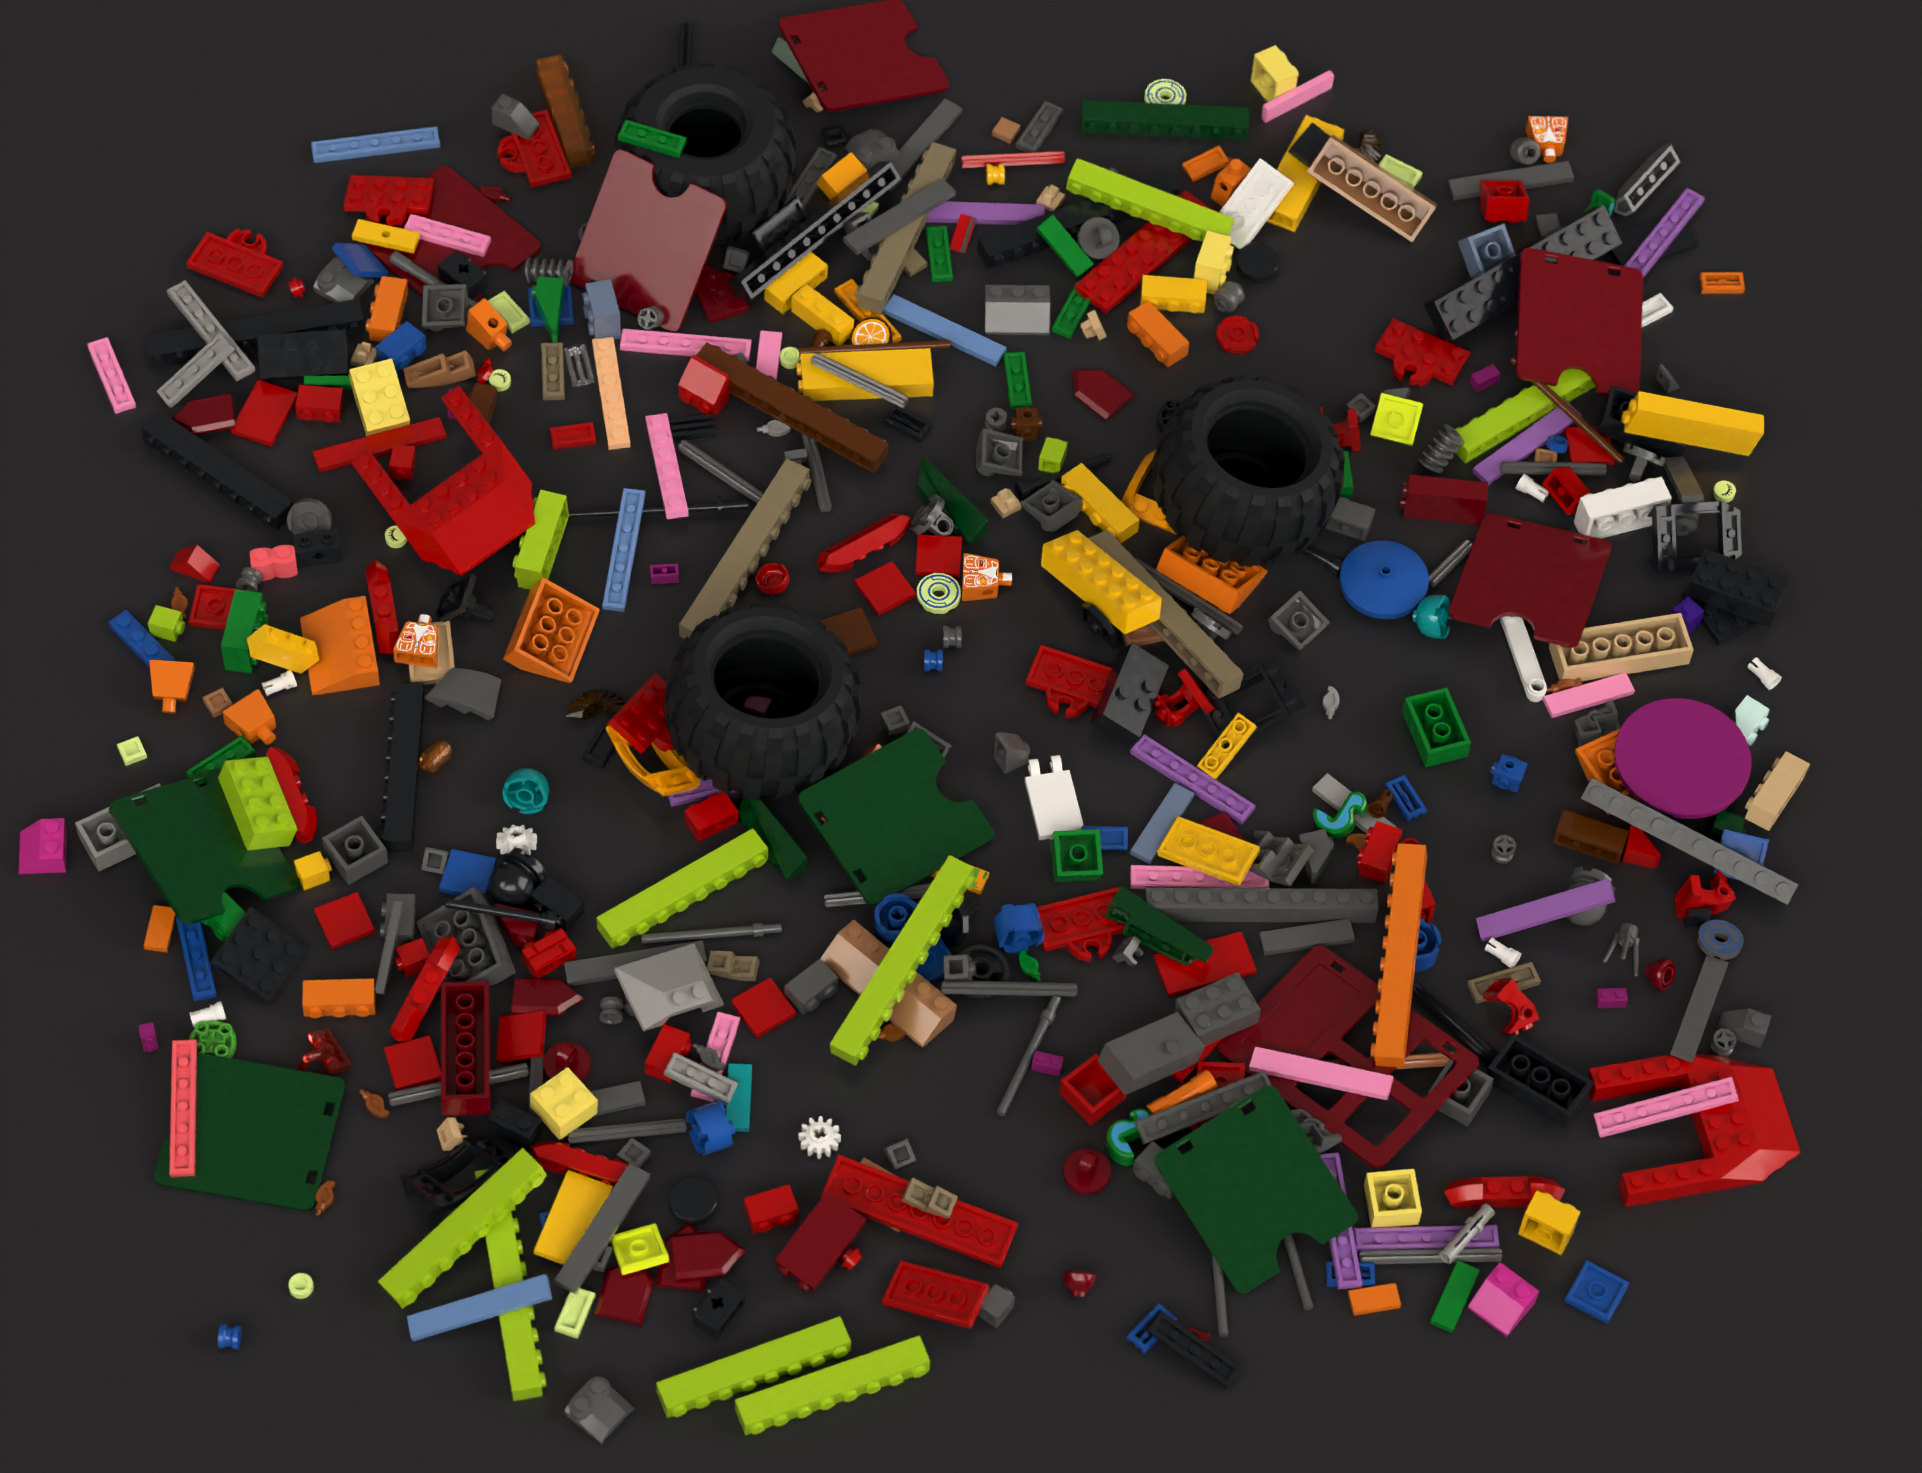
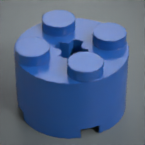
[874,893,918,947]
[993,903,1045,953]
[1415,918,1441,972]
[686,1101,735,1156]

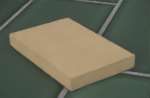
[409,621,455,685]

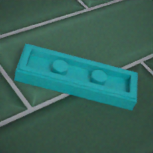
[726,1064,752,1132]

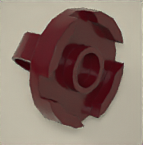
[543,1042,591,1082]
[1063,1149,1111,1196]

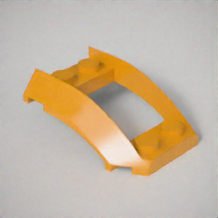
[1121,450,1177,535]
[606,725,700,797]

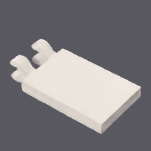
[1025,755,1084,840]

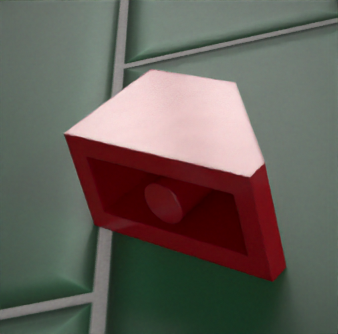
[495,903,541,948]

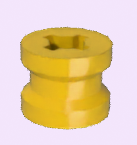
[986,164,1005,185]

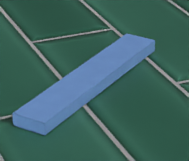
[311,126,440,163]
[883,294,1007,367]
[602,488,646,612]
[407,1274,552,1341]

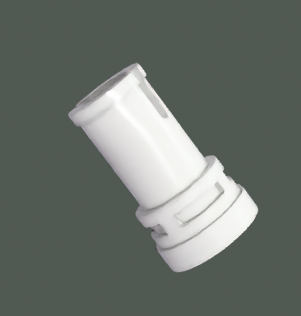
[1516,474,1549,503]
[1747,657,1781,690]
[261,670,297,696]
[1485,938,1521,968]
[189,1001,226,1027]

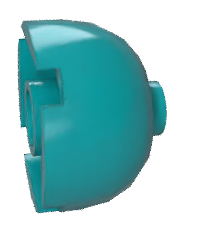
[1413,595,1451,639]
[502,768,550,814]

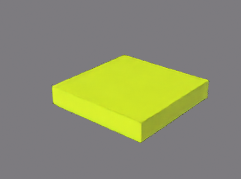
[1370,393,1423,446]
[610,1223,669,1275]

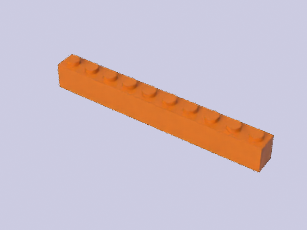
[1371,843,1427,1068]

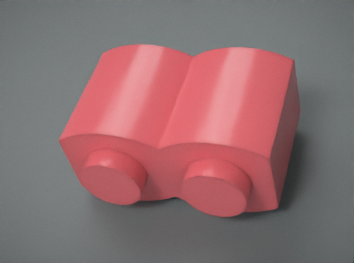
[249,545,298,581]

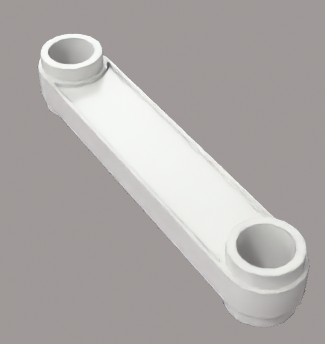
[1500,616,1547,702]

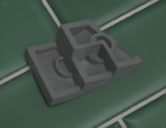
[424,668,501,721]
[1574,700,1621,747]
[1249,830,1314,886]
[1291,1109,1342,1154]

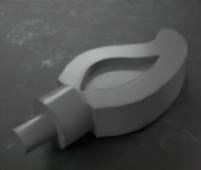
[693,1043,725,1071]

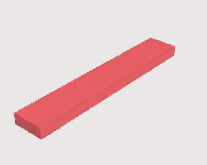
[170,1039,197,1177]

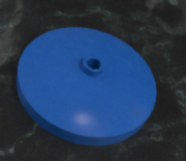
[1339,541,1429,619]

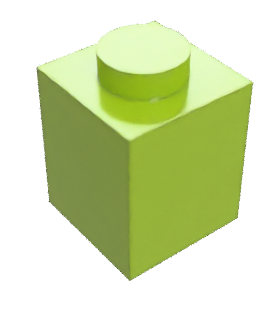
[1038,437,1068,474]
[148,605,185,642]

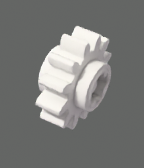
[496,824,537,855]
[799,1116,841,1159]

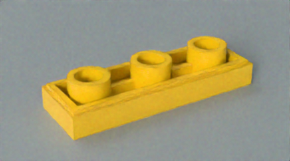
[352,219,420,254]
[1197,712,1257,780]

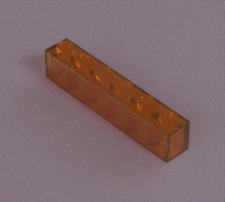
[536,54,595,168]

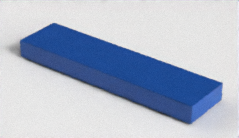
[176,917,217,1002]

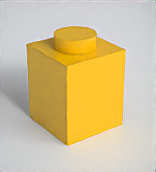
[294,851,332,891]

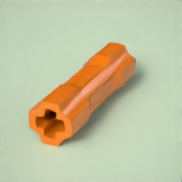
[1146,1070,1218,1115]

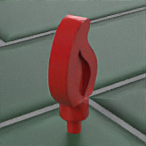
[477,358,493,384]

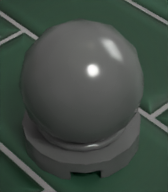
[1565,867,1616,926]

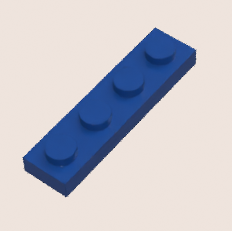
[108,610,176,668]

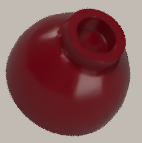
[1645,959,1676,991]
[1063,1271,1097,1297]

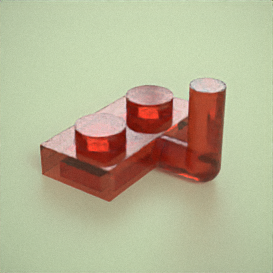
[296,1028,352,1075]

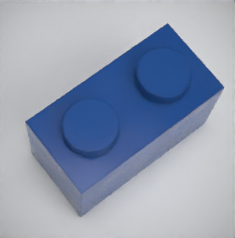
[376,321,426,373]

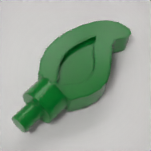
[1019,950,1041,982]

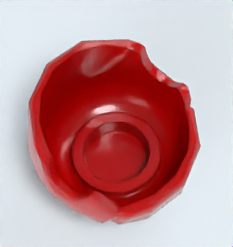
[755,563,790,595]

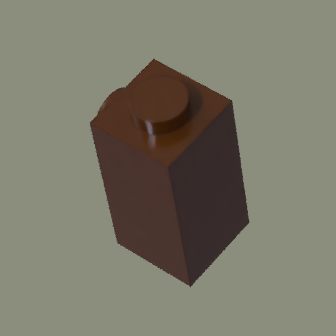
[468,383,498,424]

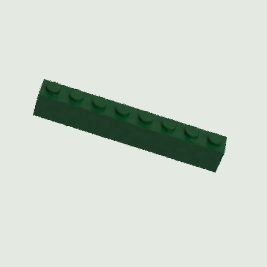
[1081,100,1249,141]

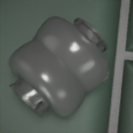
[1510,137,1540,165]
[1213,281,1245,312]

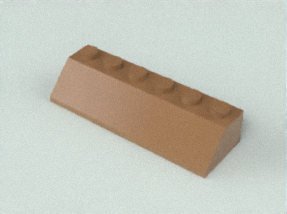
[1307,134,1437,242]
[820,920,957,1048]

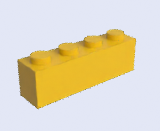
[1061,463,1140,544]

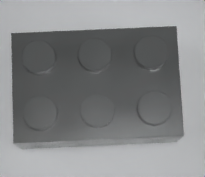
[1174,972,1261,1046]

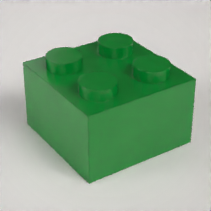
[1050,829,1103,883]

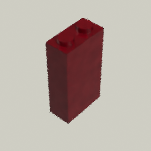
[1399,474,1488,525]
[775,1191,866,1293]

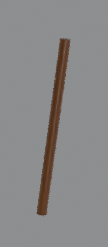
[799,340,950,357]
[1510,356,1626,464]

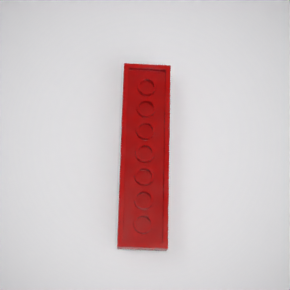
[1074,190,1213,314]
[821,1155,1018,1269]

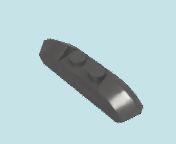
[1614,142,1680,216]

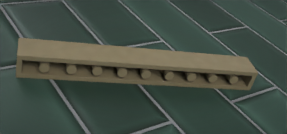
[855,142,956,315]
[679,458,812,639]
[1088,530,1244,698]

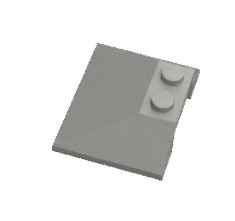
[614,943,724,1031]

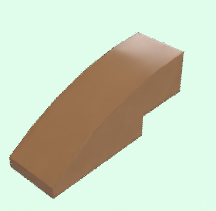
[403,350,476,388]

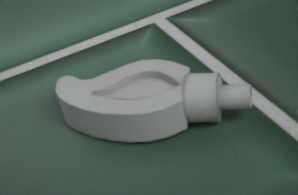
[757,420,791,437]
[1322,686,1340,719]

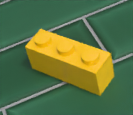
[764,252,828,314]
[1140,275,1207,313]
[792,284,854,346]
[246,624,319,674]

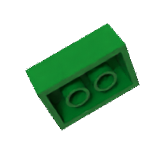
[221,589,269,674]
[1402,688,1471,768]

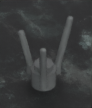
[1602,923,1640,976]

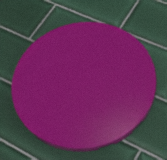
[1614,698,1752,819]

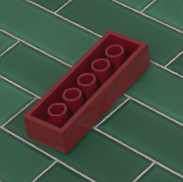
[441,981,491,1116]

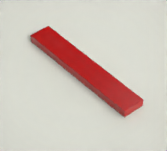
[313,417,446,473]

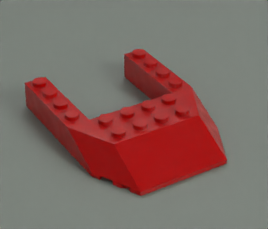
[351,386,535,576]
[1587,1054,1801,1207]

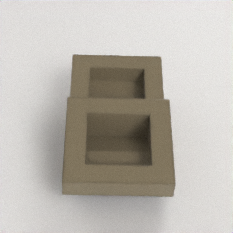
[707,951,760,982]
[901,1178,958,1219]

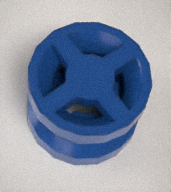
[924,649,943,672]
[218,1324,242,1350]

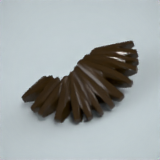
[1355,128,1382,162]
[566,689,625,720]

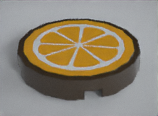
[850,317,893,345]

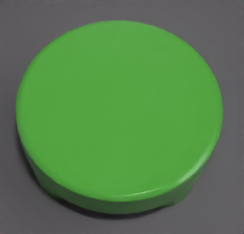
[189,1020,237,1058]

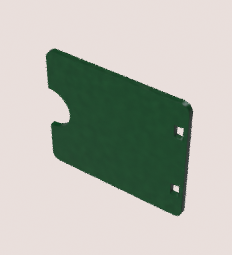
[798,729,995,906]
[109,769,300,925]
[154,1053,345,1211]
[1154,1085,1358,1294]

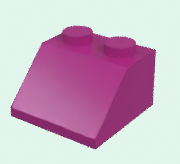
[19,818,68,874]
[1468,1262,1539,1337]

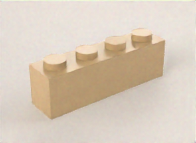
[1745,752,1810,831]

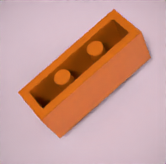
[366,276,408,342]
[1127,301,1189,367]
[302,979,376,1018]

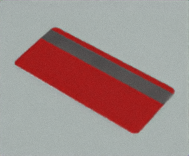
[949,214,976,253]

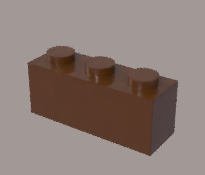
[1553,809,1629,865]

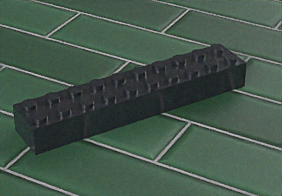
[1424,205,1622,341]

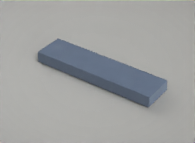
[1130,783,1195,864]

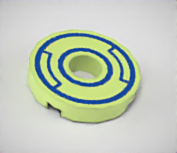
[1145,79,1186,104]
[917,573,961,614]

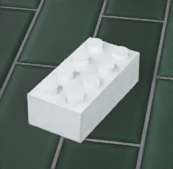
[1574,477,1672,543]

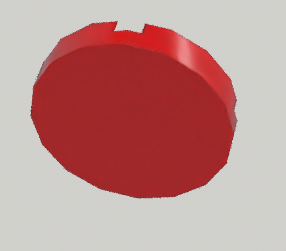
[1216,316,1259,355]

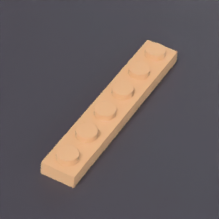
[592,337,630,450]

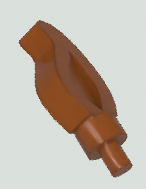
[171,587,188,620]
[1546,678,1582,693]
[1346,834,1366,851]
[877,1023,906,1041]
[360,1089,390,1118]
[315,1181,335,1216]

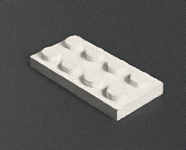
[1219,159,1294,250]

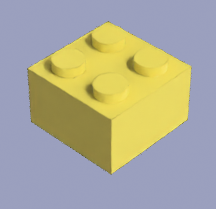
[1251,45,1298,102]
[1194,231,1234,294]
[530,1067,598,1140]
[1364,1169,1422,1228]

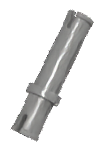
[1439,1204,1495,1264]

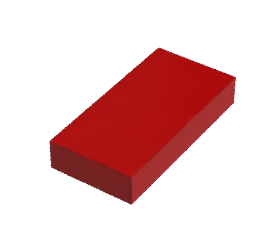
[550,422,596,450]

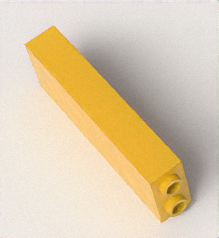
[1267,115,1345,232]
[796,348,934,401]
[1621,391,1764,456]

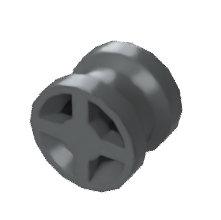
[638,306,664,329]
[985,408,1007,433]
[235,567,263,592]
[943,626,962,648]
[1491,835,1516,864]
[600,997,624,1024]
[1710,1028,1736,1057]

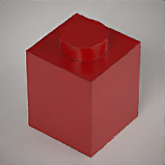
[389,444,417,481]
[394,938,430,977]

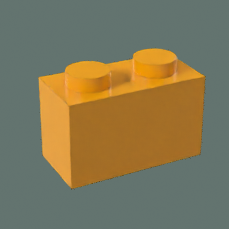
[816,152,867,200]

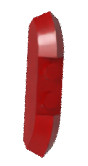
[817,513,913,573]
[365,559,399,654]
[266,746,317,843]
[390,936,460,1042]
[530,1141,629,1188]
[1444,1177,1565,1208]

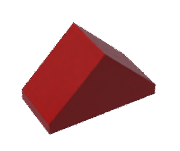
[169,545,220,584]
[1622,824,1661,869]

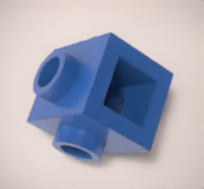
[1490,754,1528,793]

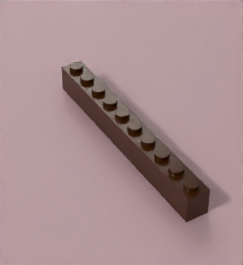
[696,342,889,474]

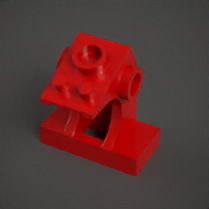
[1320,407,1361,452]
[1154,669,1215,728]
[1674,870,1736,918]
[1481,978,1539,1036]

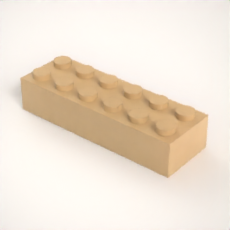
[1549,613,1694,681]

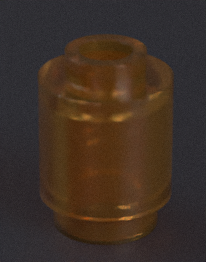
[419,740,453,773]

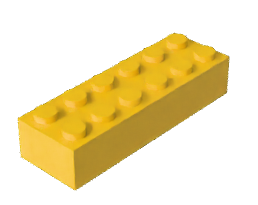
[1041,530,1162,634]

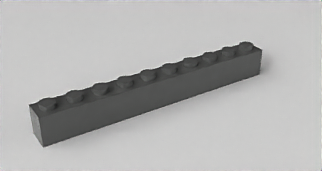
[1580,778,1798,905]
[1144,888,1378,923]

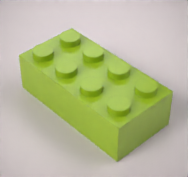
[513,490,569,590]
[218,757,297,851]

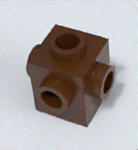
[1011,407,1043,441]

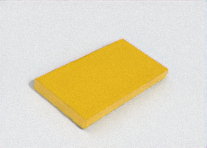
[1157,816,1260,886]
[533,1170,613,1265]

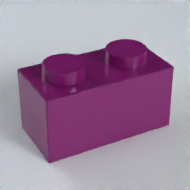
[1469,364,1501,392]
[650,564,679,584]
[1595,988,1628,1008]
[138,1022,159,1052]
[1031,1051,1064,1076]

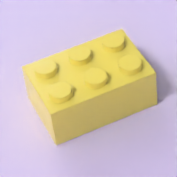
[349,359,410,437]

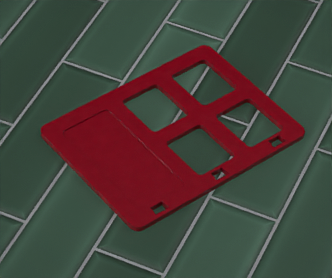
[1218,945,1479,1169]

